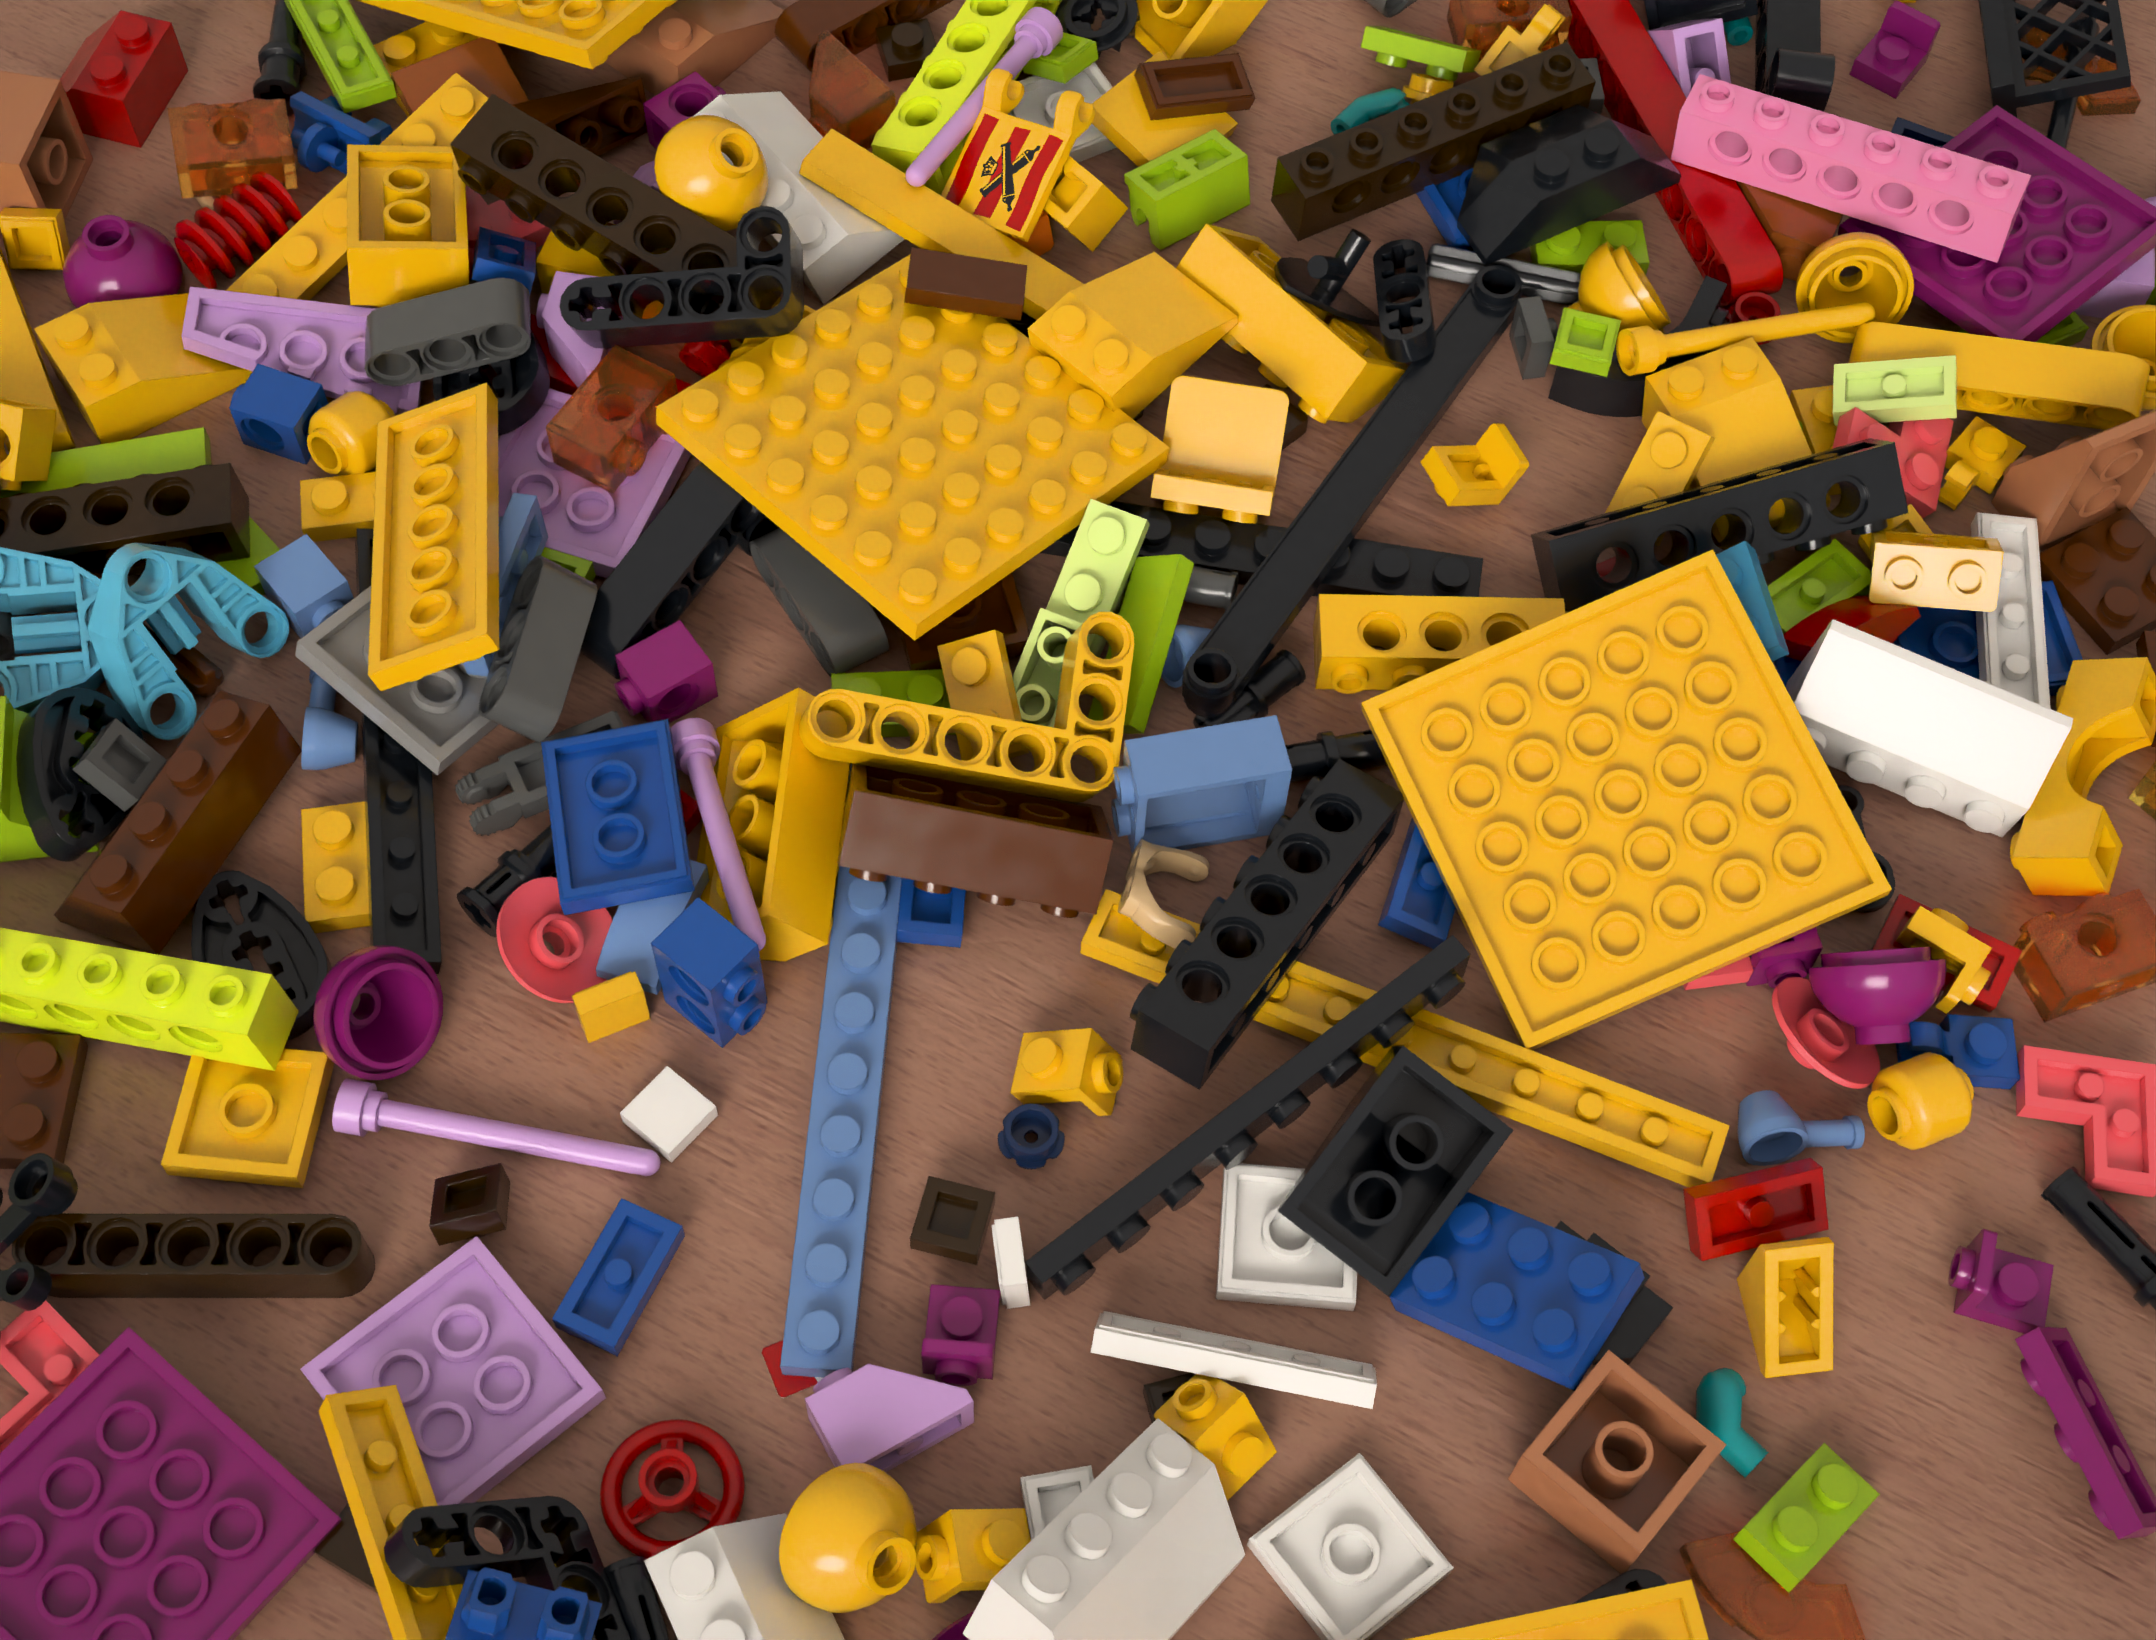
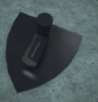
[1274,229,1380,327]

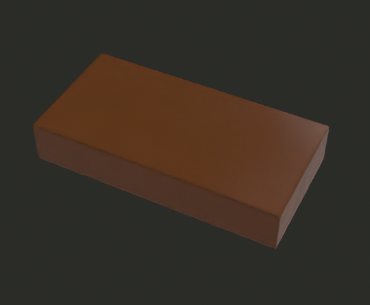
[1134,53,1255,120]
[904,247,1027,320]

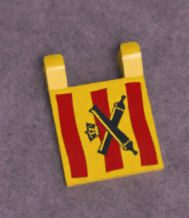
[941,68,1096,242]

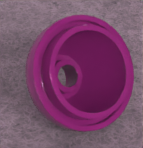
[63,215,183,309]
[313,945,443,1080]
[1808,946,1946,1045]

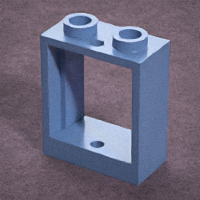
[1111,715,1292,854]

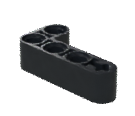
[1755,0,1835,112]
[559,206,804,349]
[580,462,779,680]

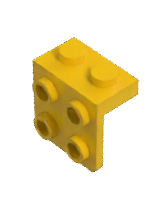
[1150,375,1289,524]

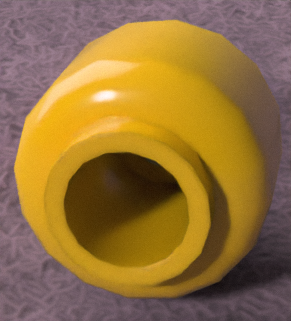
[307,391,395,476]
[1867,1052,1974,1150]

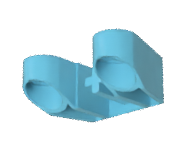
[87,542,289,740]
[0,547,105,713]

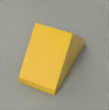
[1737,1237,1834,1378]

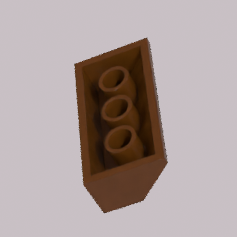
[54,690,302,955]
[839,764,1114,918]

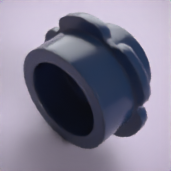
[998,1104,1065,1170]

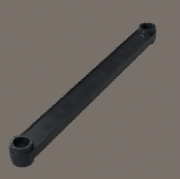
[1181,265,1522,717]

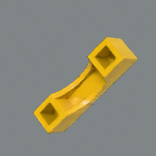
[2010,657,2156,896]

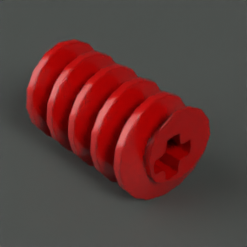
[174,171,303,289]

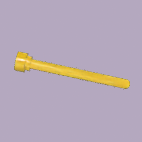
[1616,302,1875,376]

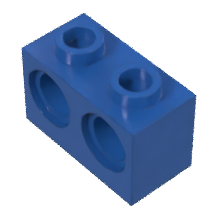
[651,897,768,1048]

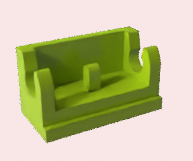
[1124,129,1250,250]

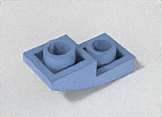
[596,860,709,995]

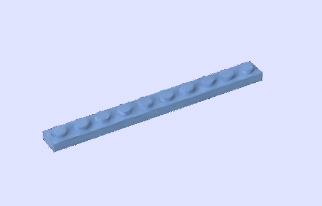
[780,763,901,1378]

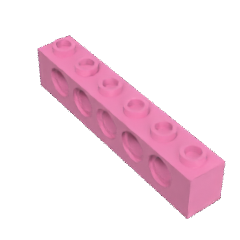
[1671,74,2031,263]

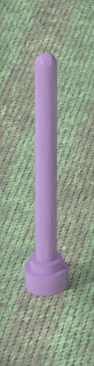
[905,7,1063,187]
[671,718,766,951]
[332,1078,661,1176]

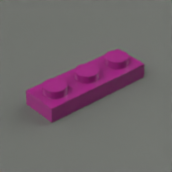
[2015,1327,2156,1539]

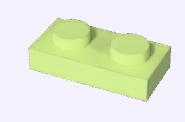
[1833,355,1957,426]

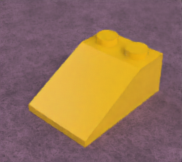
[347,144,469,308]
[1027,252,1238,419]
[34,293,252,444]
[1641,337,1831,543]

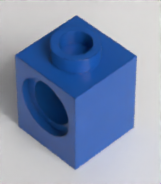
[229,364,328,465]

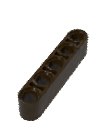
[12,1213,375,1298]

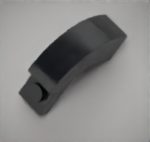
[1548,276,1729,417]

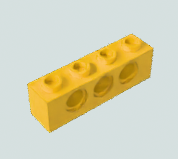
[1313,594,1565,694]

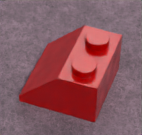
[60,10,188,148]

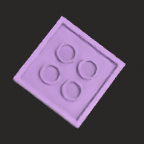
[498,389,691,578]
[300,1236,606,1506]

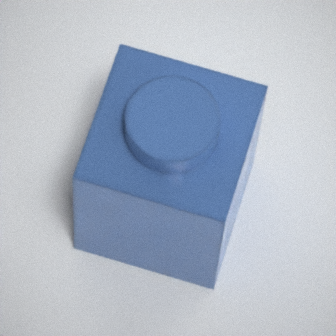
[254,534,354,639]

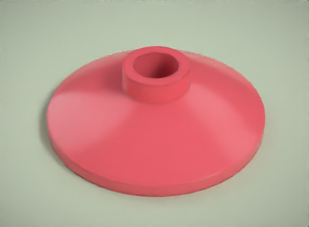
[496,877,613,1003]
[1772,977,1880,1089]

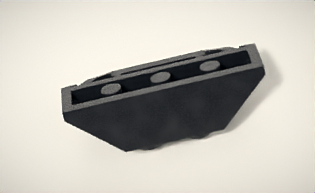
[1457,104,1681,266]

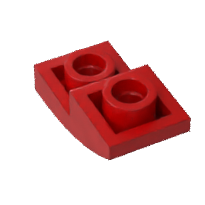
[1783,595,1921,661]

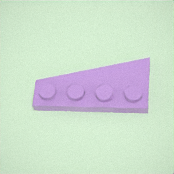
[181,287,423,416]

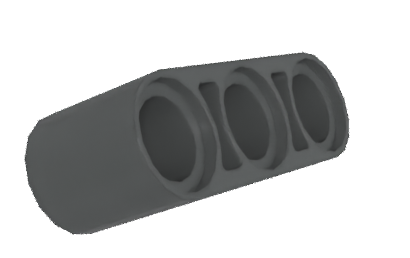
[364,278,531,387]
[749,527,889,677]
[479,555,597,742]

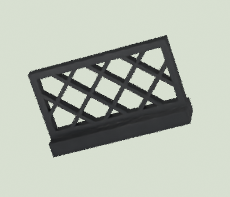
[1978,0,2131,118]

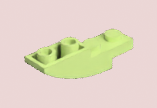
[1012,499,1150,727]

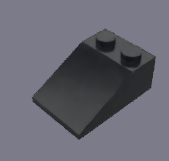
[1277,1046,1513,1297]

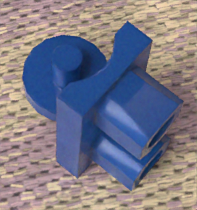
[290,91,393,175]
[445,1567,602,1640]

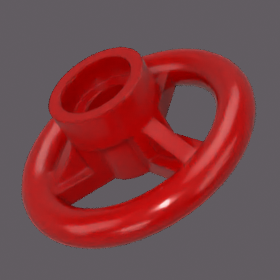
[600,1419,745,1559]

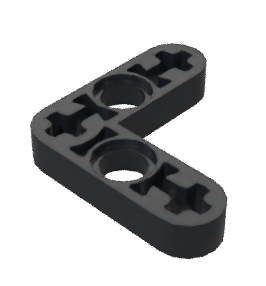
[384,1496,631,1640]

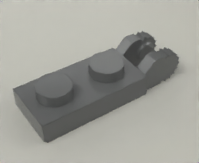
[455,711,624,836]

